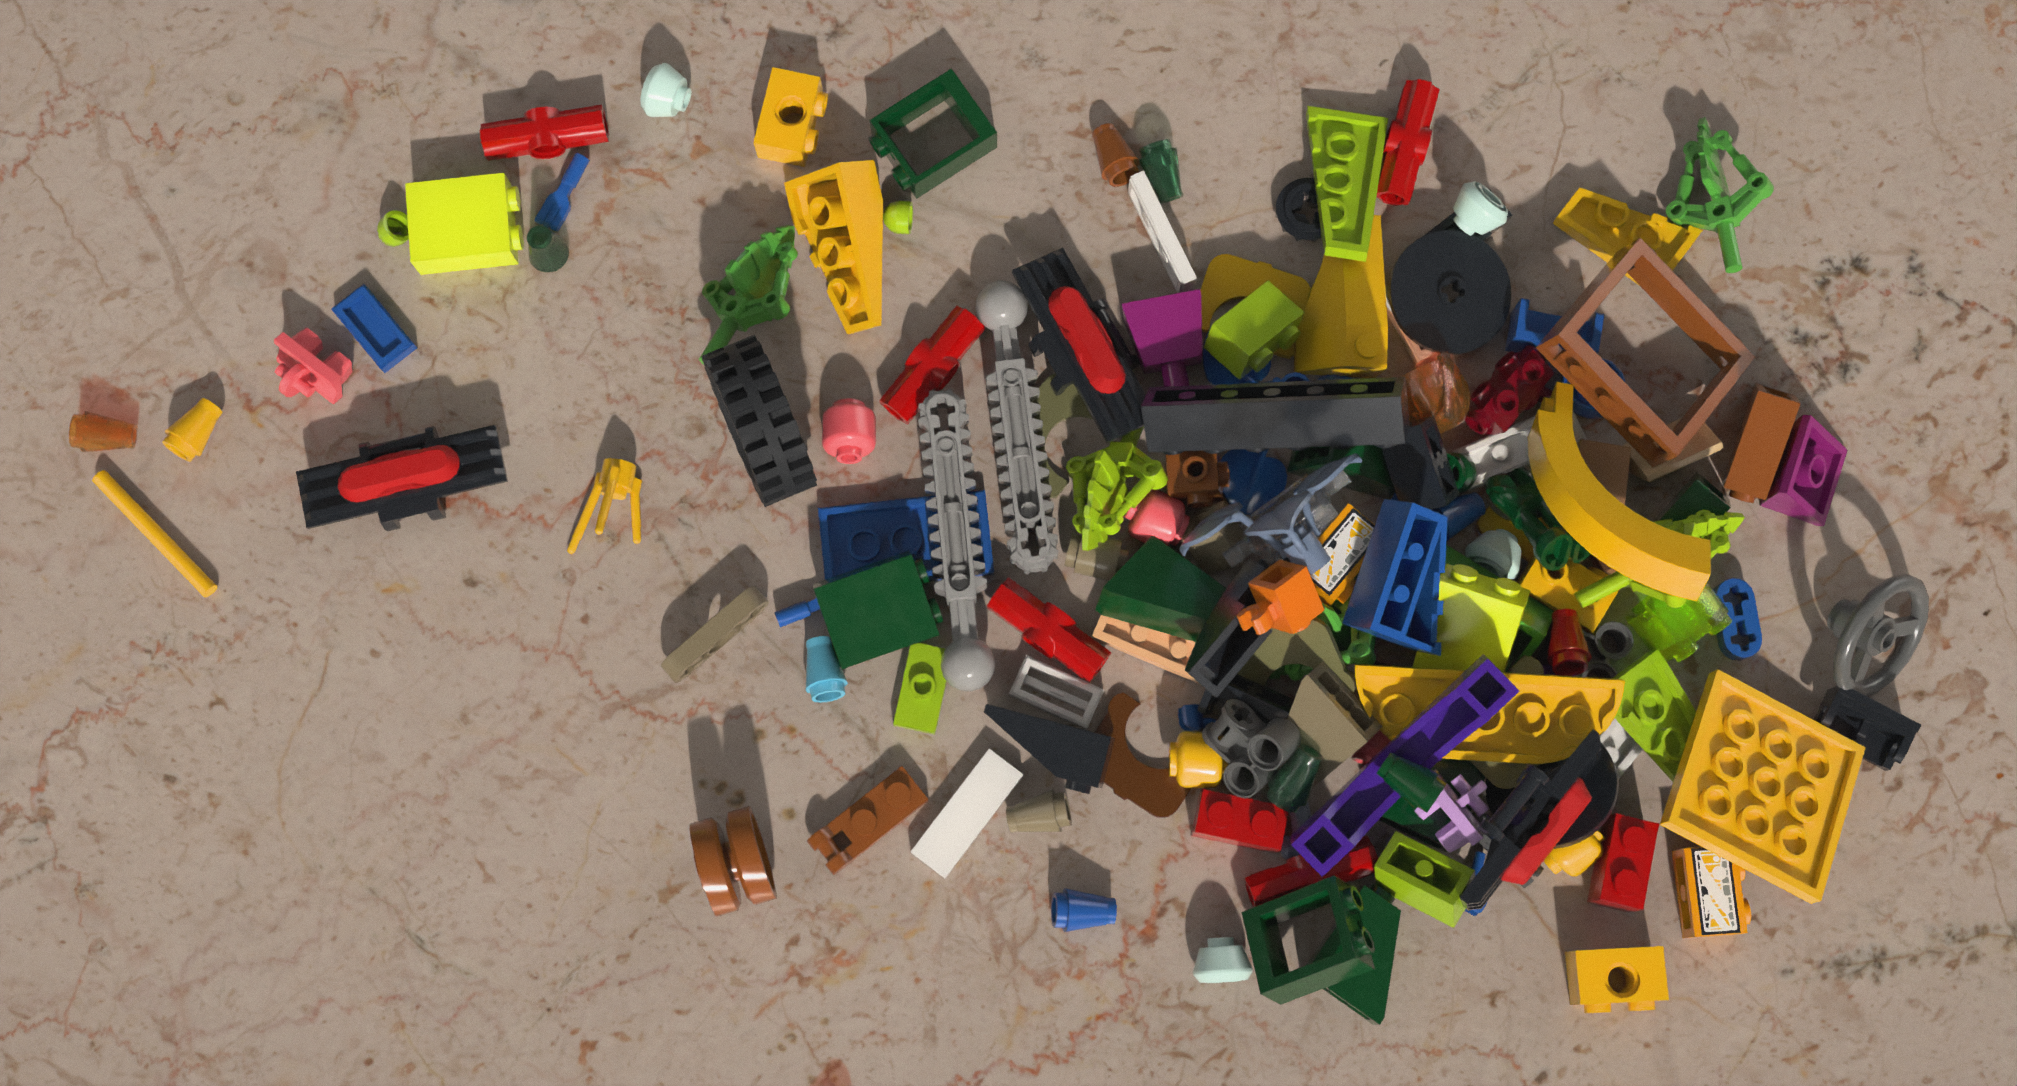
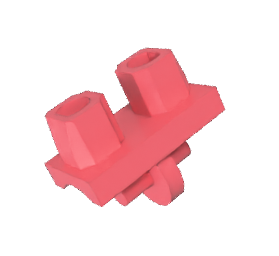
[274,328,352,405]

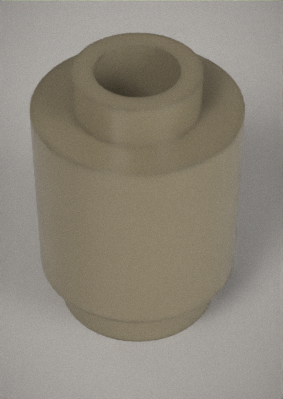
[1064,533,1129,581]

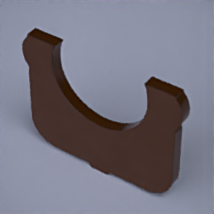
[1094,692,1192,818]

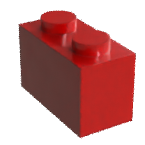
[1191,789,1289,854]
[1587,813,1659,912]

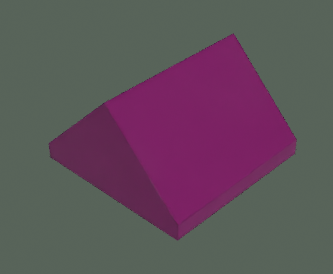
[1760,415,1848,526]

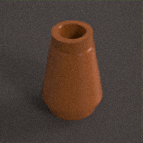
[1092,123,1140,187]

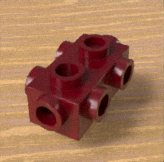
[1462,345,1555,436]

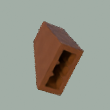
[1723,383,1801,503]

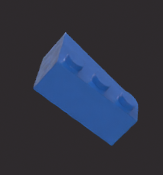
[1342,499,1448,656]

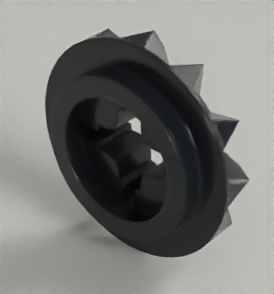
[1275,178,1322,243]

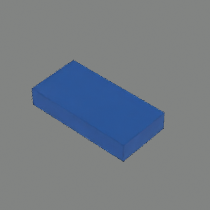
[331,284,417,373]

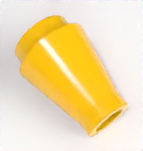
[162,398,223,462]

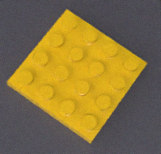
[1660,669,1866,904]

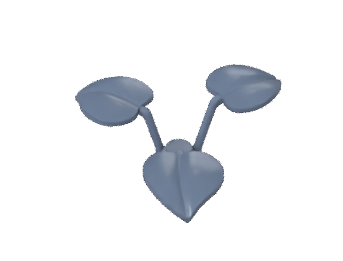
[1180,453,1362,575]

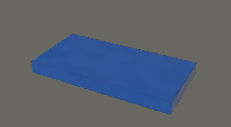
[818,490,994,582]

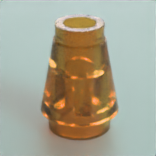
[69,411,137,452]

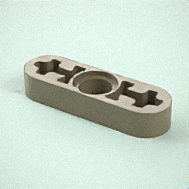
[661,585,769,683]

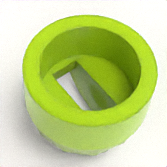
[883,201,913,234]
[377,210,409,247]

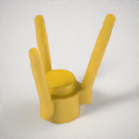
[567,458,642,554]

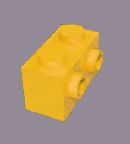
[1517,556,1620,634]

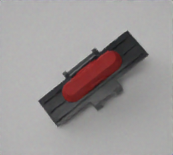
[1012,247,1146,443]
[296,425,508,532]
[1460,729,1601,911]

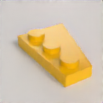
[1552,187,1703,285]

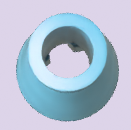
[805,636,848,703]

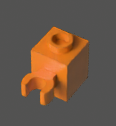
[1237,560,1325,635]

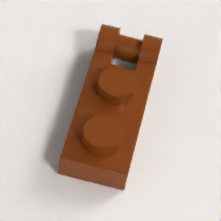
[807,766,929,875]

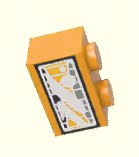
[1310,503,1375,606]
[1672,847,1751,938]

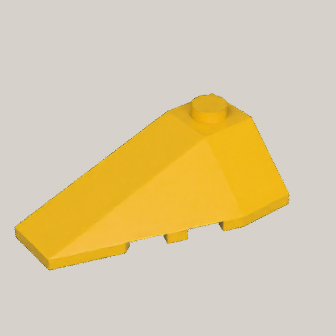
[784,160,883,334]
[1294,215,1388,378]

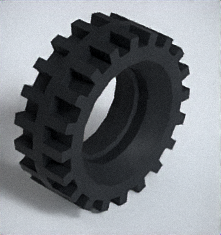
[702,335,817,507]

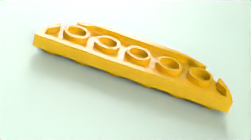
[1355,664,1625,764]

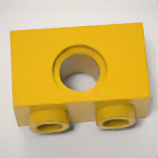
[753,67,828,167]
[1565,946,1669,1013]

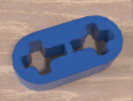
[1710,578,1762,661]

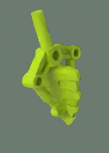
[1066,426,1168,551]
[1574,510,1745,608]

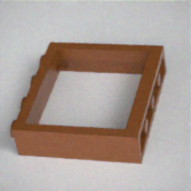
[1536,238,1756,468]

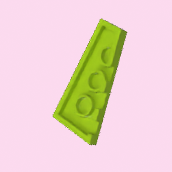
[1306,106,1388,262]
[1612,649,1696,782]

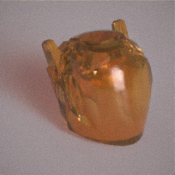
[1401,351,1471,434]

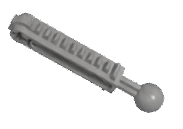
[975,280,1059,575]
[918,389,995,692]

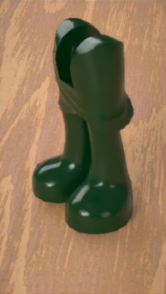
[1485,466,1591,571]

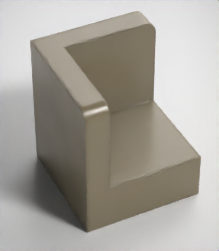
[1181,501,1249,575]

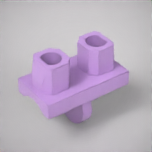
[1414,769,1489,853]

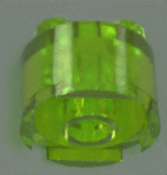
[1625,582,1732,662]

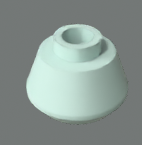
[640,63,692,117]
[1453,181,1508,235]
[1465,529,1522,580]
[1193,937,1253,983]

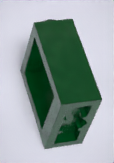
[868,68,997,199]
[1241,875,1375,1005]

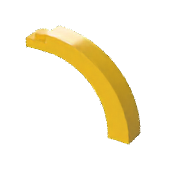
[1527,382,1711,601]

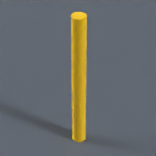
[92,470,217,597]

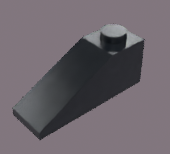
[984,704,1115,794]

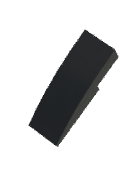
[1185,558,1272,698]

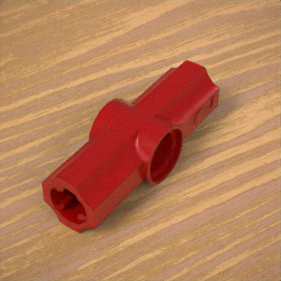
[1376,79,1440,206]
[479,104,609,161]
[879,305,985,425]
[987,577,1111,683]
[1243,835,1378,907]

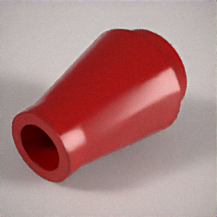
[1547,608,1591,676]

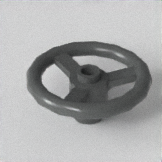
[1827,574,1929,697]

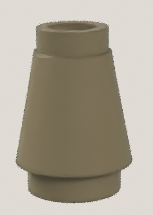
[1006,789,1072,833]

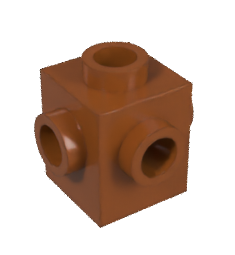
[1166,450,1230,508]

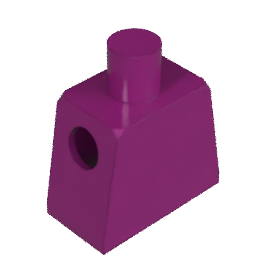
[1122,289,1202,387]

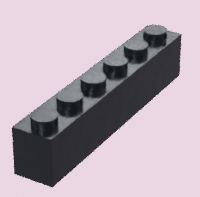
[1141,377,1410,455]

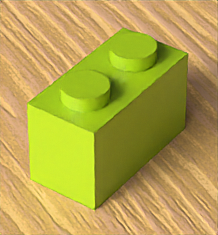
[1203,280,1305,380]
[1374,831,1475,928]

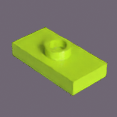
[893,643,947,735]

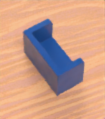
[1505,298,1604,354]

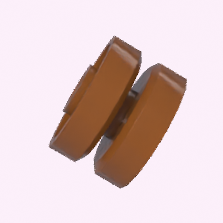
[689,806,777,917]

